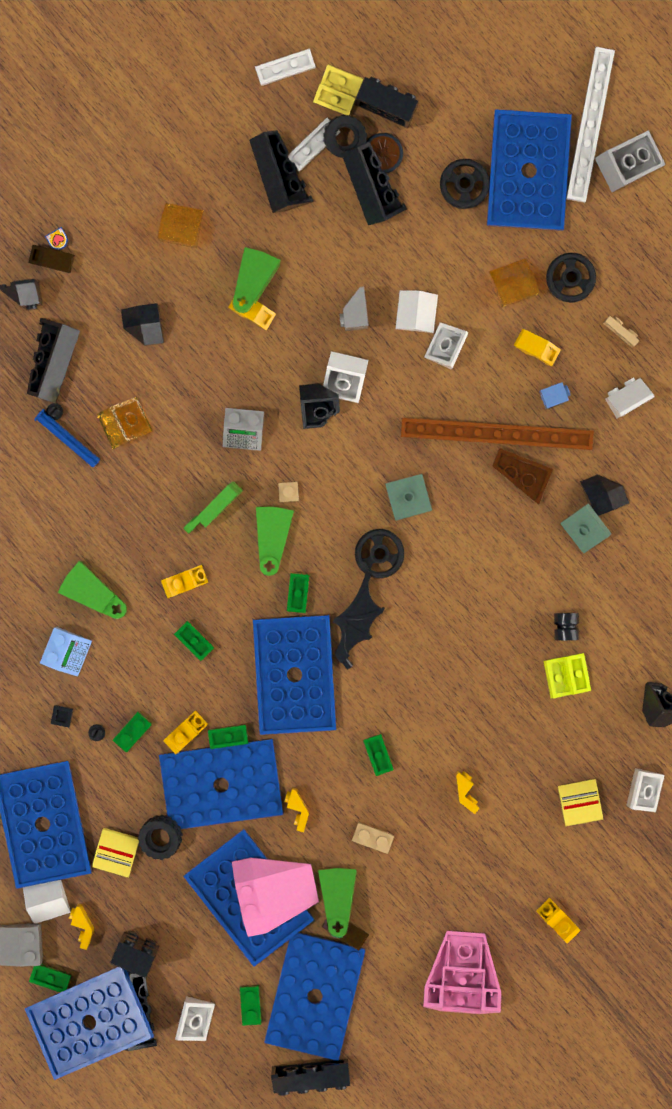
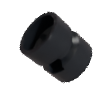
[554,613,579,641]

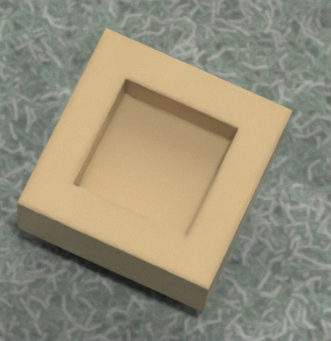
[278,482,299,502]

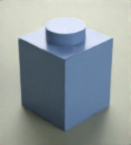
[539,382,570,409]

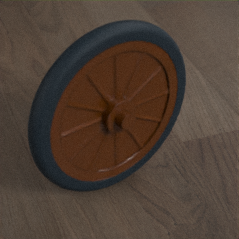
[366,133,403,173]

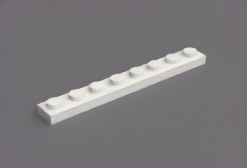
[566,47,615,203]

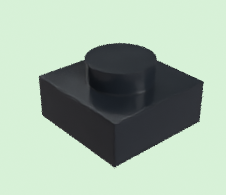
[50,705,74,728]

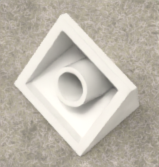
[395,291,438,333]
[425,322,469,369]
[627,768,664,812]
[23,880,71,924]
[175,996,215,1041]

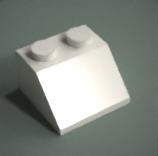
[323,352,368,403]
[605,377,655,418]

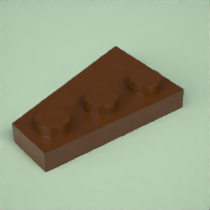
[492,448,553,505]

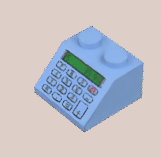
[40,627,92,676]

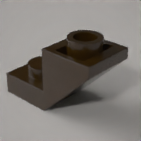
[28,245,75,273]
[322,918,369,951]

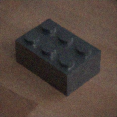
[356,76,419,129]
[110,931,159,978]

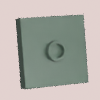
[385,474,432,521]
[560,504,611,554]

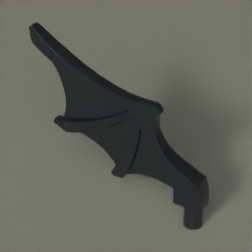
[333,570,385,670]

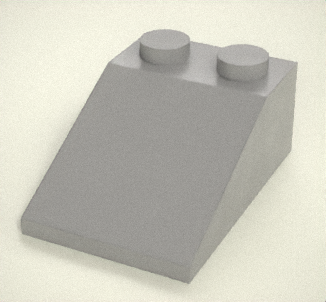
[595,130,666,192]
[0,923,43,966]

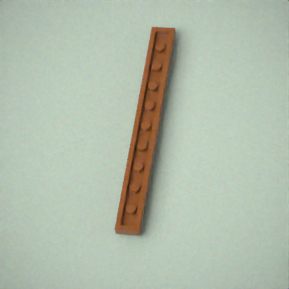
[401,418,594,450]

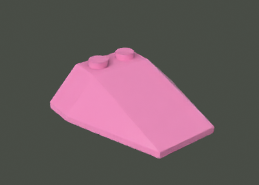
[232,857,319,937]
[423,931,501,1014]

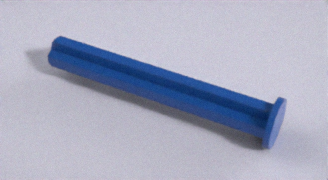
[34,409,100,467]

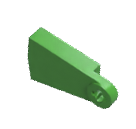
[233,247,281,313]
[183,481,243,534]
[256,507,294,576]
[58,561,127,619]
[318,868,357,938]

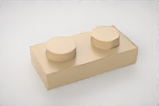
[603,316,639,348]
[352,822,394,854]

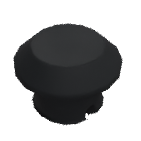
[46,403,63,420]
[88,724,105,741]

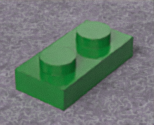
[287,573,310,613]
[174,621,214,661]
[112,711,152,753]
[208,724,248,749]
[363,733,394,776]
[29,964,72,993]
[240,985,262,1026]

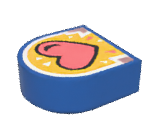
[45,227,68,250]

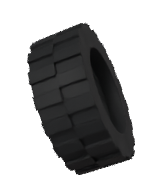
[323,115,367,158]
[138,815,183,860]

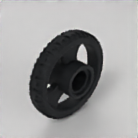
[440,159,490,209]
[546,253,596,303]
[355,529,404,579]

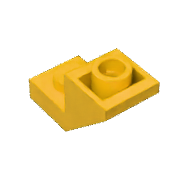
[228,299,276,330]
[514,329,561,367]
[161,565,209,598]
[163,710,208,754]
[455,771,479,814]
[284,787,309,833]
[536,898,581,943]
[69,903,95,950]

